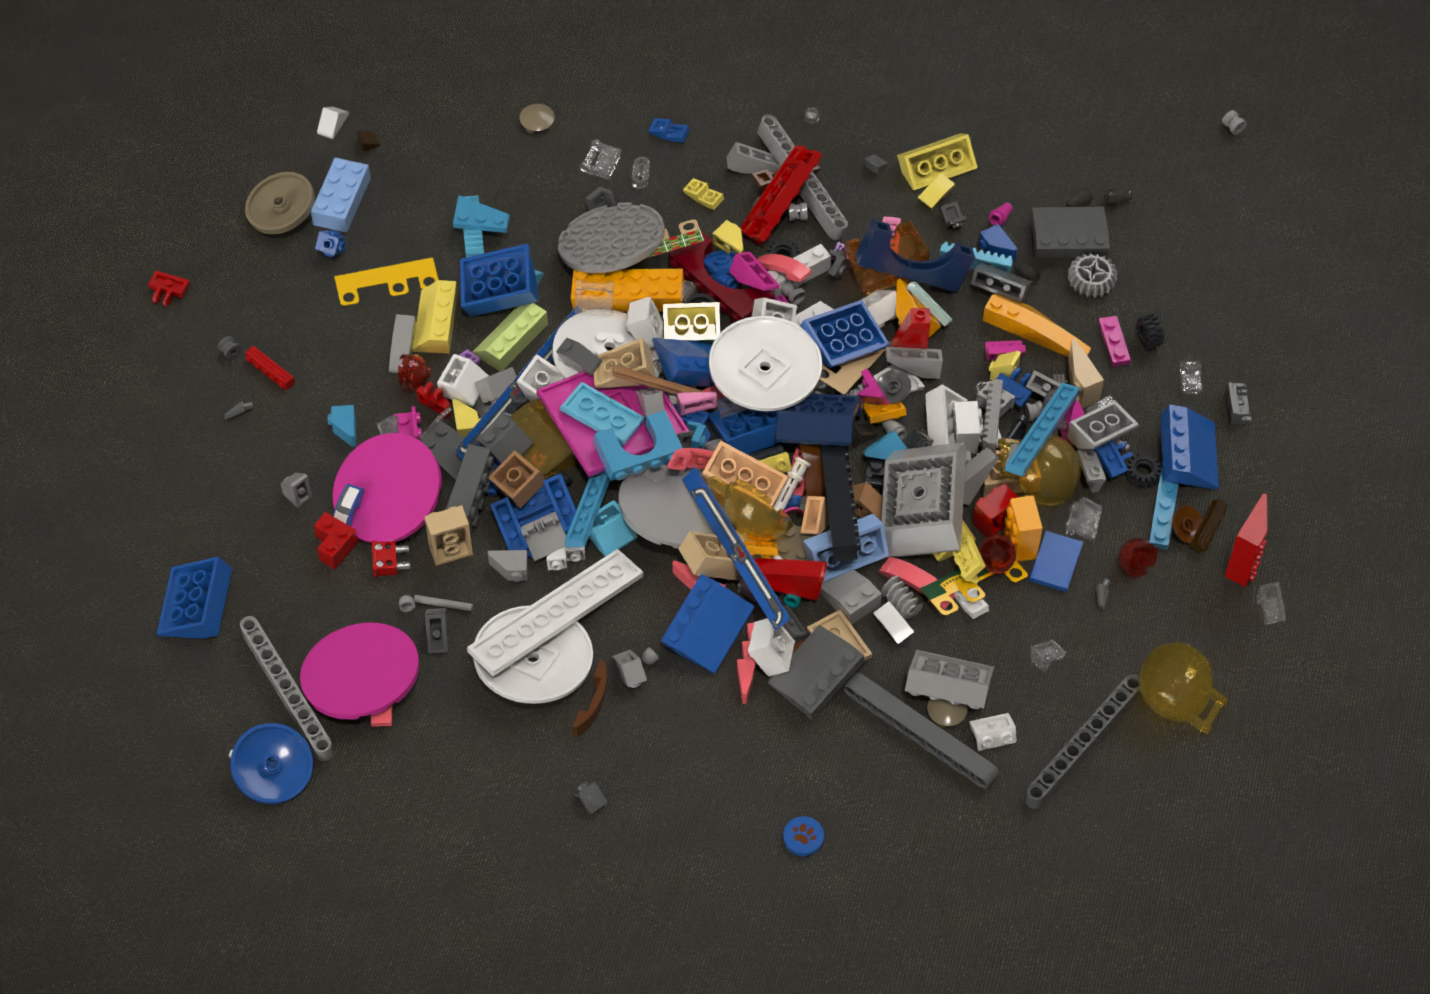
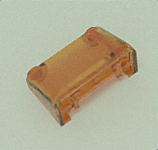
[844,220,929,294]

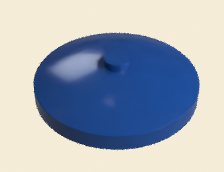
[230,723,313,805]

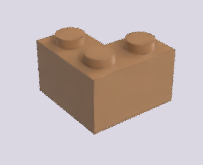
[849,482,883,521]

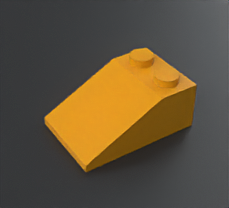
[896,278,941,337]

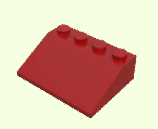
[1225,493,1268,587]

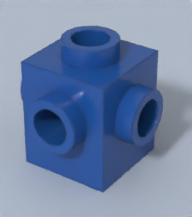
[315,230,346,257]

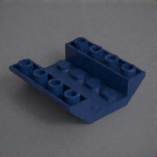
[776,394,865,447]

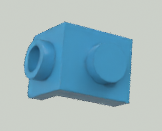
[687,421,707,449]

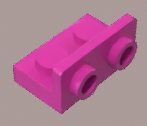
[985,340,1026,361]
[394,406,422,440]

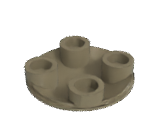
[520,104,555,133]
[927,699,967,728]

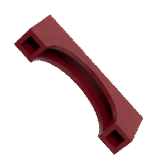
[668,230,775,323]

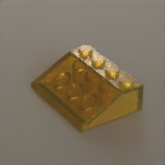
[509,398,579,478]

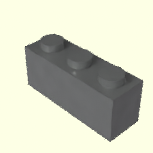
[970,262,1032,303]

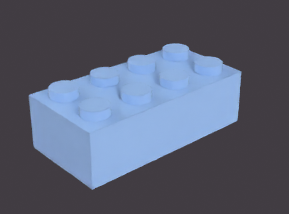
[311,158,371,232]
[803,514,889,582]

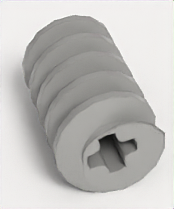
[881,576,923,619]

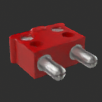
[372,540,410,578]

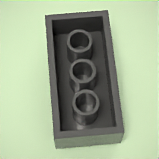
[446,444,496,533]

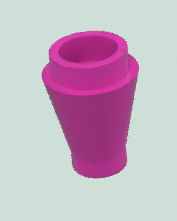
[989,202,1013,226]

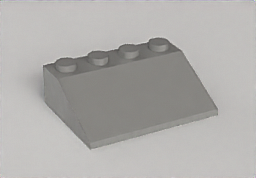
[905,650,994,709]

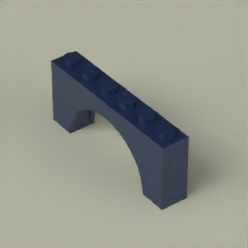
[855,219,975,292]

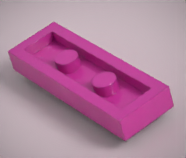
[1098,316,1131,367]

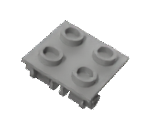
[521,511,566,561]

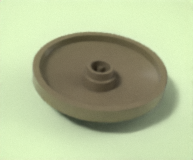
[245,172,315,234]

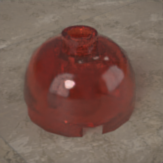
[398,354,431,391]
[978,534,1016,573]
[1118,538,1158,578]

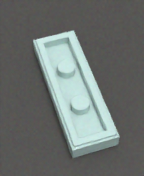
[906,281,952,326]

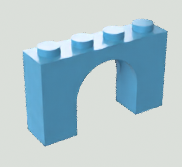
[593,410,683,481]

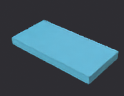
[560,382,645,446]

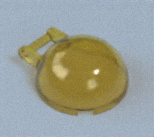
[998,434,1081,505]
[707,476,794,541]
[1138,642,1228,734]

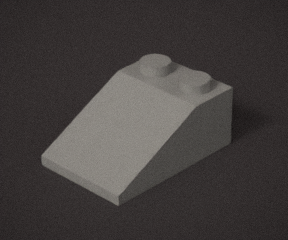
[820,570,882,625]

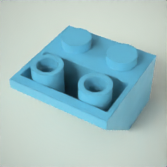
[588,500,637,557]

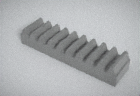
[982,379,1003,454]

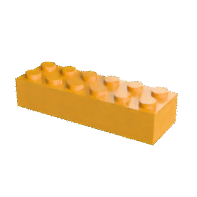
[571,269,685,312]

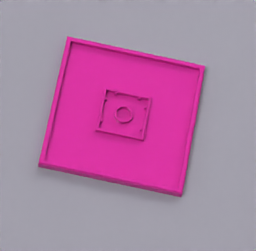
[536,372,689,477]

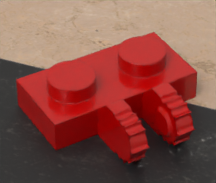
[148,271,190,307]
[416,382,452,419]

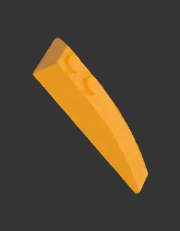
[983,294,1091,357]

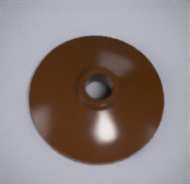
[1173,506,1203,544]

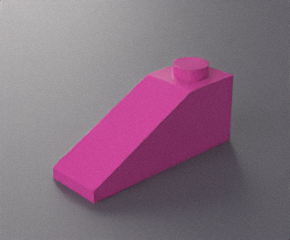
[729,252,780,291]

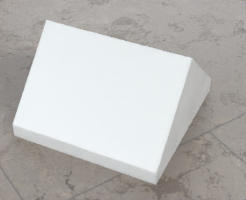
[516,354,563,402]

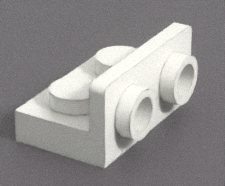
[970,713,1016,751]

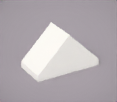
[317,107,349,139]

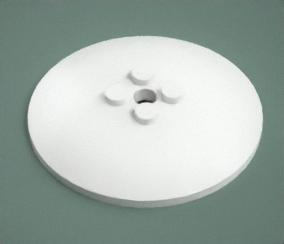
[552,309,662,379]
[709,316,822,411]
[473,606,593,704]

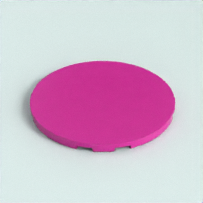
[333,433,442,543]
[300,623,420,719]

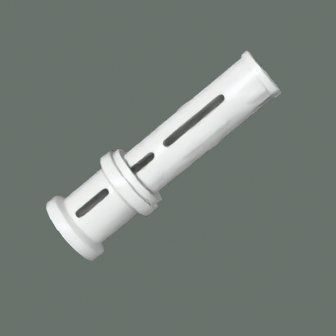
[772,457,811,514]

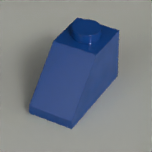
[978,224,1018,261]

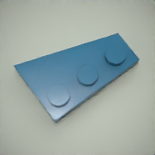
[453,195,510,233]

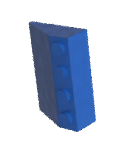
[460,243,538,317]
[800,300,890,368]
[652,338,715,387]
[708,404,781,454]
[1160,404,1219,490]
[157,557,232,639]
[661,574,755,674]

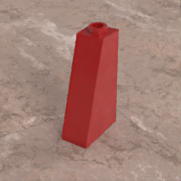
[889,308,930,363]
[754,558,827,601]

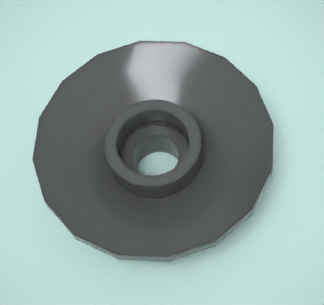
[877,369,911,404]

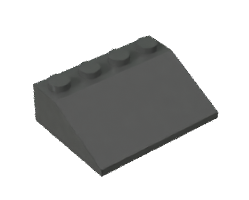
[1032,207,1110,258]
[767,625,865,721]

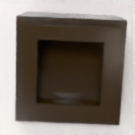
[356,131,380,151]

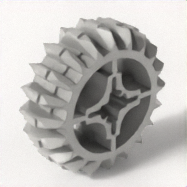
[1068,252,1117,299]

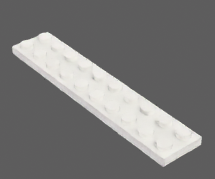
[467,549,643,676]

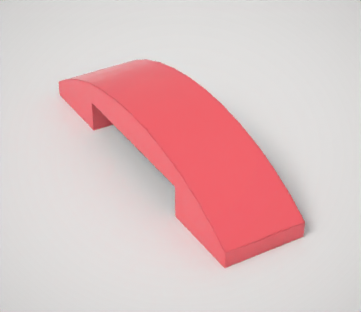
[757,254,812,282]
[667,448,714,471]
[879,557,955,610]

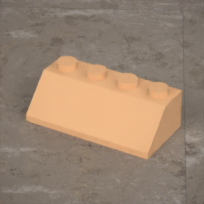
[702,441,788,515]

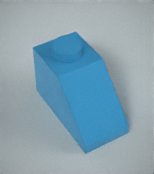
[328,405,356,447]
[863,429,907,460]

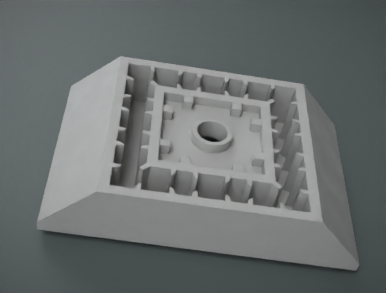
[881,442,966,558]

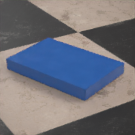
[1029,531,1083,592]

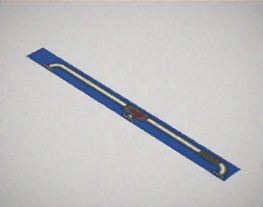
[455,305,582,461]
[682,467,790,631]

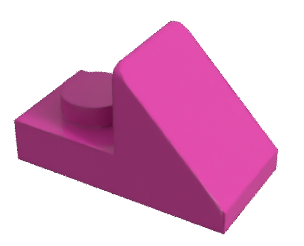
[857,368,889,405]

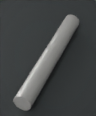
[414,595,473,612]

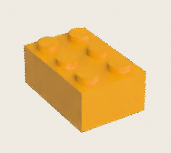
[1003,496,1043,562]

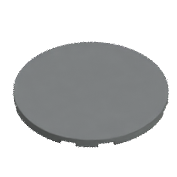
[558,203,665,273]
[618,465,733,548]

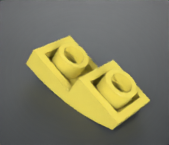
[918,173,955,210]
[683,178,724,210]

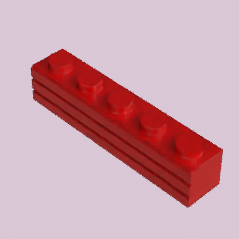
[245,346,295,391]

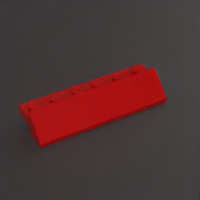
[740,146,822,245]

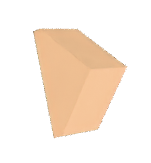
[800,496,830,535]

